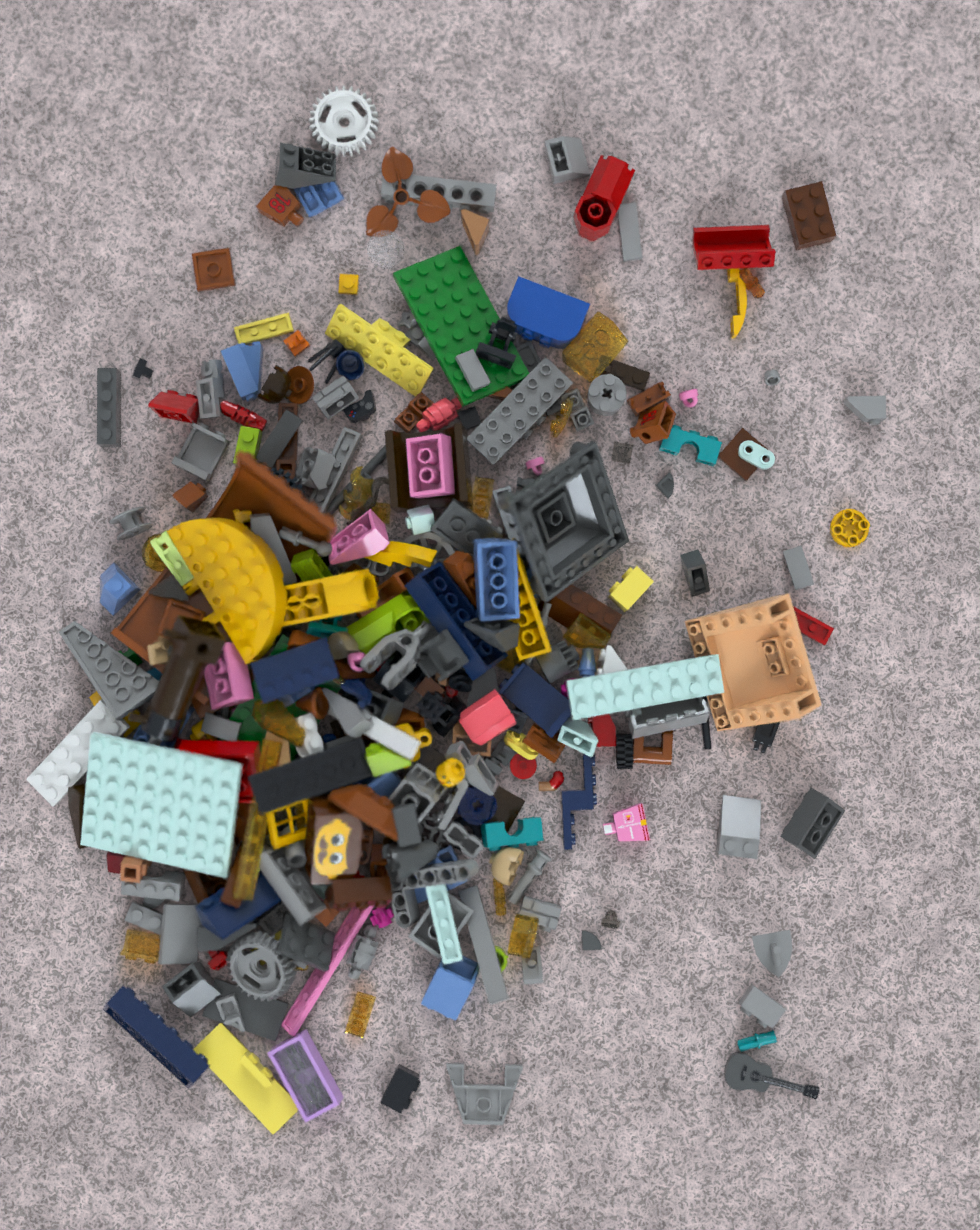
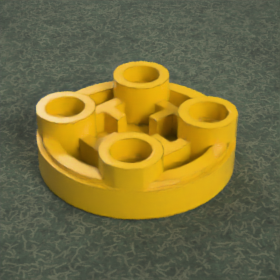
[830,509,870,547]

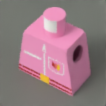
[603,803,650,841]

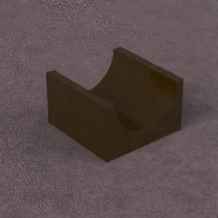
[385,423,473,513]

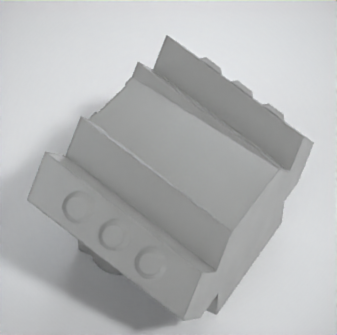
[388,763,448,823]

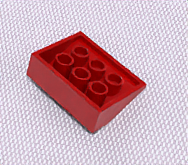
[177,740,261,803]

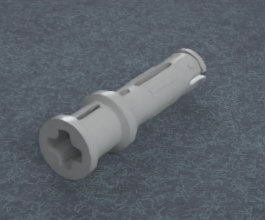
[507,849,552,905]

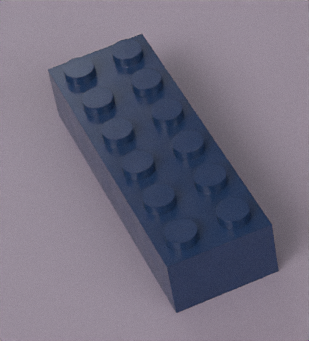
[404,561,508,681]
[103,986,210,1089]

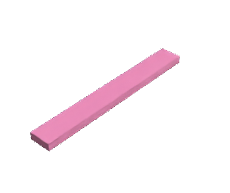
[281,906,374,1036]

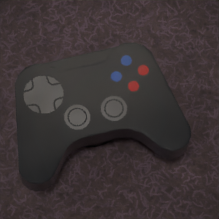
[343,390,377,423]

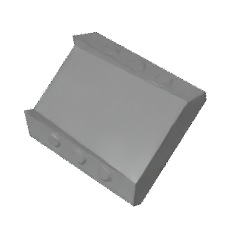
[295,447,337,490]

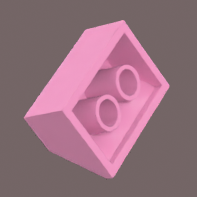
[204,642,254,710]

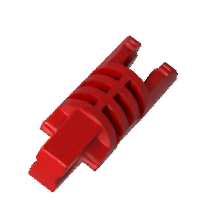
[220,401,267,432]

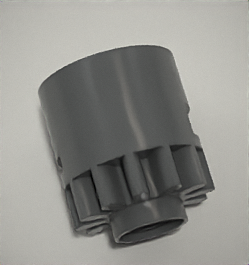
[535,639,580,684]

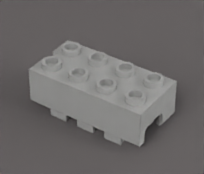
[624,697,710,739]

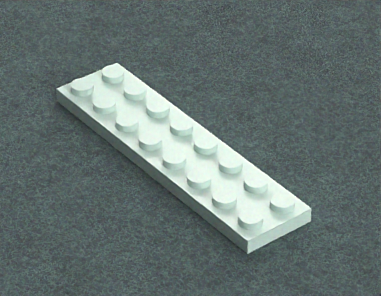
[566,654,724,720]

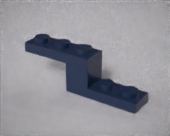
[561,753,597,850]

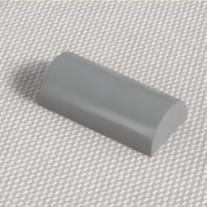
[255,847,327,926]

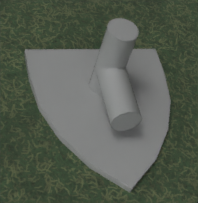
[752,930,792,977]

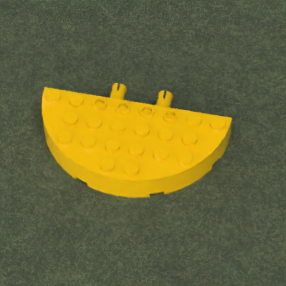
[167,518,287,664]

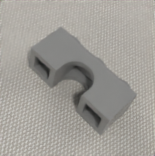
[121,870,185,901]

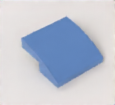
[294,181,345,217]

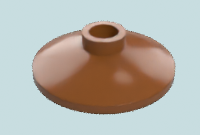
[288,366,314,404]

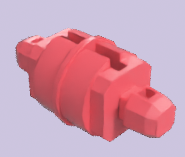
[416,397,462,432]

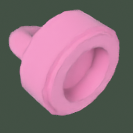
[679,388,699,407]
[525,456,545,476]
[347,652,366,672]

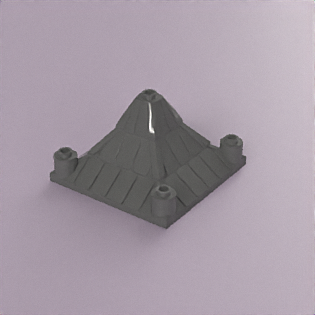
[497,440,629,602]

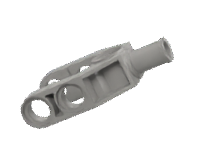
[360,621,432,689]

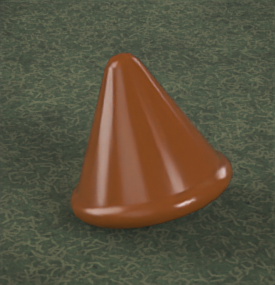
[295,687,329,720]

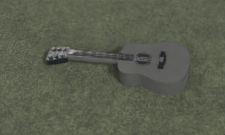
[724,1052,820,1099]

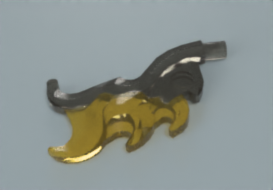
[339,466,389,526]

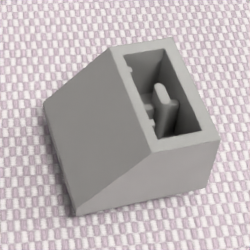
[544,136,590,184]

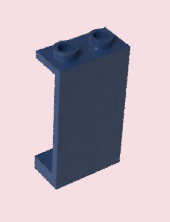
[498,663,571,738]

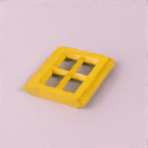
[266,798,308,850]

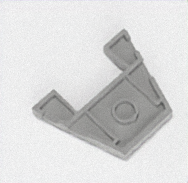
[447,1063,523,1125]

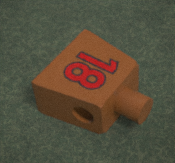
[256,185,304,227]
[630,401,676,444]

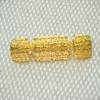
[493,878,506,916]

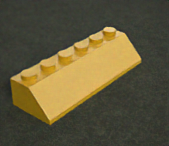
[506,539,552,661]

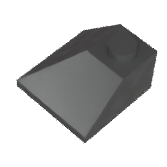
[464,617,520,651]

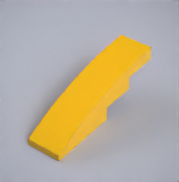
[363,541,437,567]

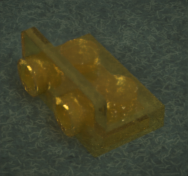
[120,929,161,964]

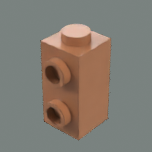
[120,855,152,883]

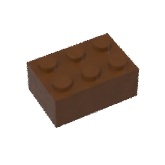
[781,181,837,251]

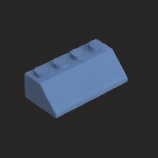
[473,538,520,621]

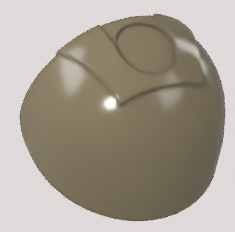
[328,631,360,660]

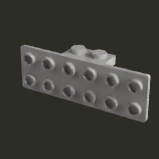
[467,357,572,465]

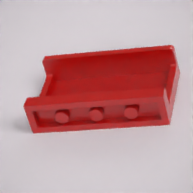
[692,225,776,270]

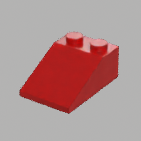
[148,390,199,424]

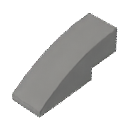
[445,740,499,796]

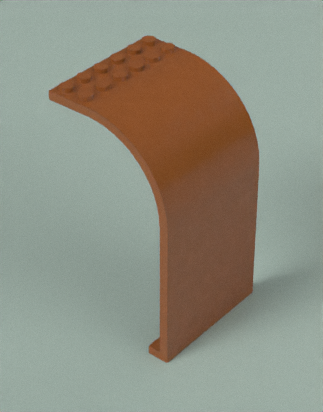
[111,450,337,706]

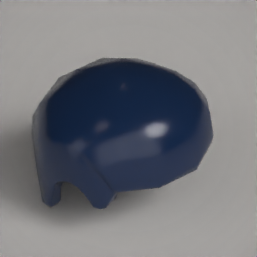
[336,349,365,380]

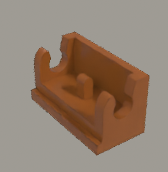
[627,382,671,417]

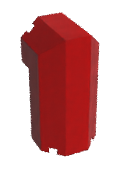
[574,155,635,242]

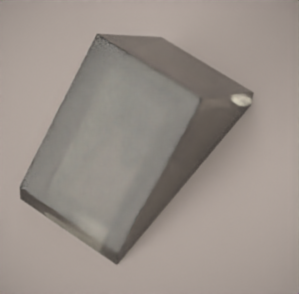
[149,574,190,603]

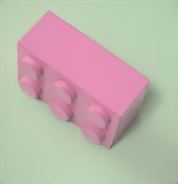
[406,434,455,499]

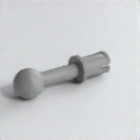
[279,526,332,557]

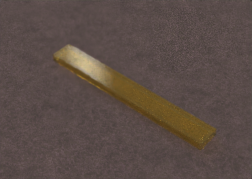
[233,739,283,900]

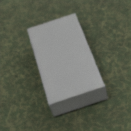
[455,349,491,392]

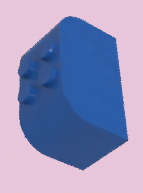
[507,276,590,349]

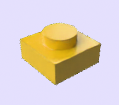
[338,274,359,295]

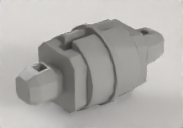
[346,925,379,980]

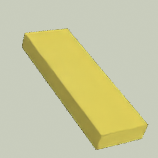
[234,312,294,345]

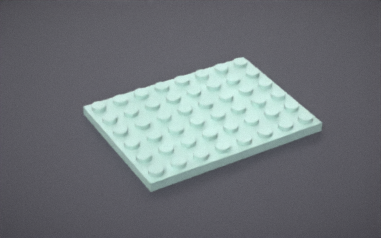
[80,732,242,878]

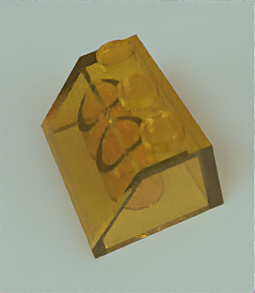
[562,311,628,383]

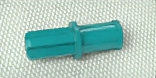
[737,1030,777,1051]

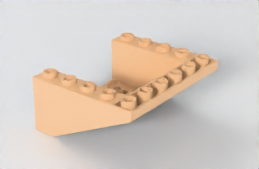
[685,593,822,731]

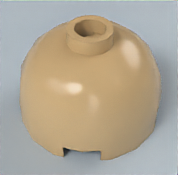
[489,846,524,886]

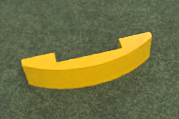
[727,268,747,338]

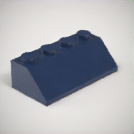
[251,637,339,704]
[195,866,281,940]

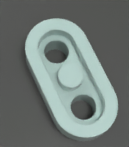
[738,440,775,470]

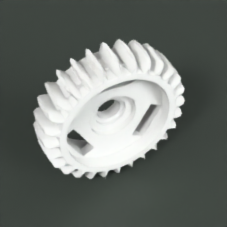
[309,85,379,157]

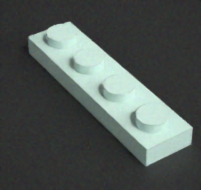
[426,884,463,965]

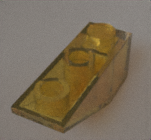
[252,699,306,748]

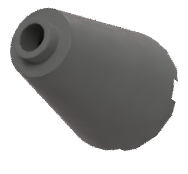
[382,840,439,883]

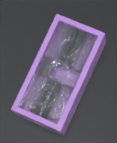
[267,1029,344,1123]

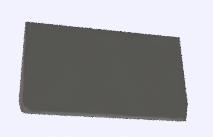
[392,803,422,847]

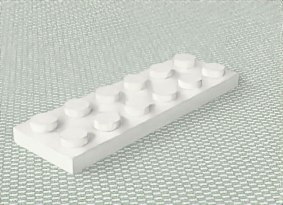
[26,699,130,807]

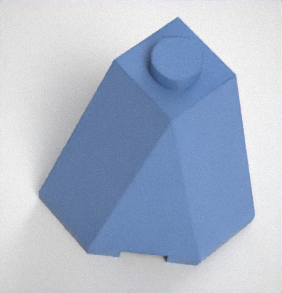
[221,341,263,402]
[100,562,141,616]

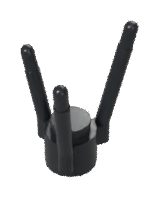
[308,339,346,384]

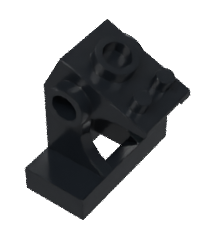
[475,317,517,369]
[416,691,468,737]

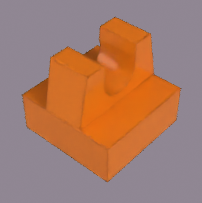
[283,330,310,357]

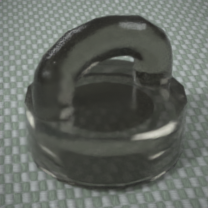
[601,910,620,929]

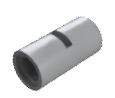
[281,826,307,868]

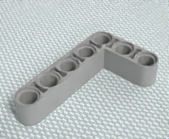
[390,859,479,928]

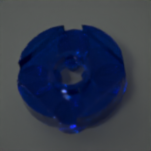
[457,786,497,825]

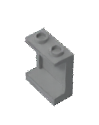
[171,422,229,482]

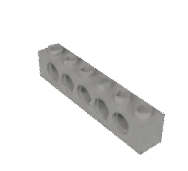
[381,175,496,214]

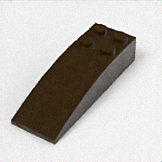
[406,746,525,833]

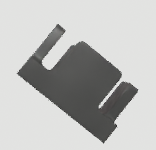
[417,629,469,682]

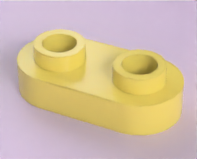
[504,730,539,760]

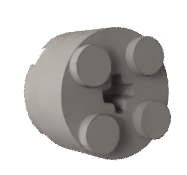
[587,374,626,416]

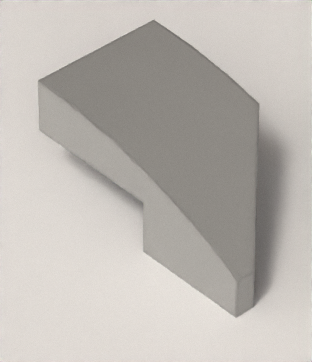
[215,993,246,1032]

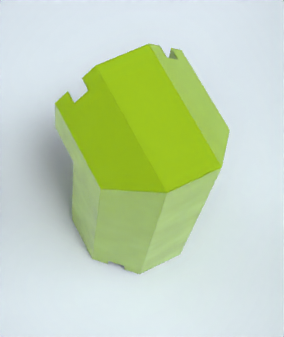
[346,591,430,654]

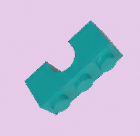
[659,425,722,467]
[480,817,544,851]

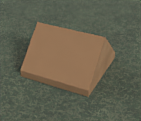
[461,209,489,256]

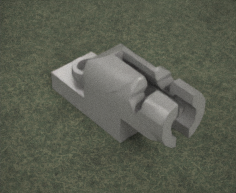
[196,360,225,419]

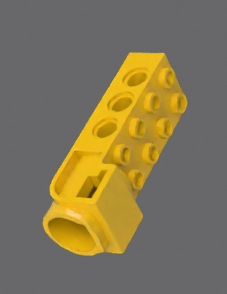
[283,569,379,626]

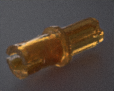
[739,268,765,299]

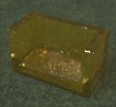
[507,914,539,959]

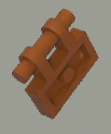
[522,722,565,763]

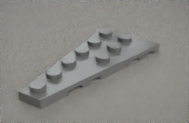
[59,621,159,721]

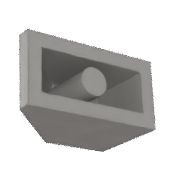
[844,396,886,425]

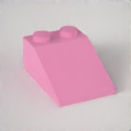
[328,509,390,565]

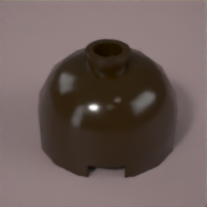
[257,365,293,404]

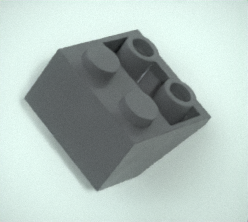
[162,962,222,1017]

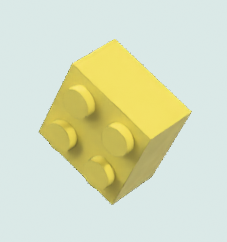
[608,566,654,612]

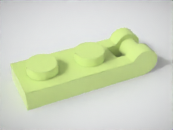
[150,530,194,586]

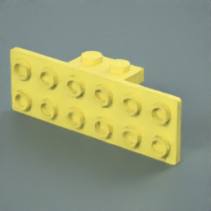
[325,304,433,397]
[193,1023,298,1134]

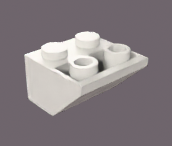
[596,645,627,675]

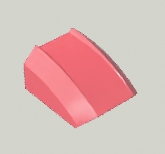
[459,690,516,745]

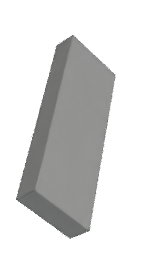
[618,203,642,262]

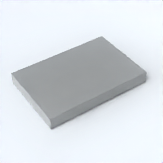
[158,904,201,964]

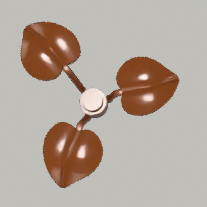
[366,147,451,237]

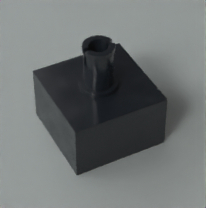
[373,650,426,703]

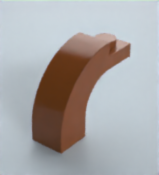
[355,567,415,619]

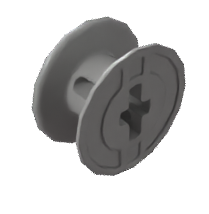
[109,507,153,540]

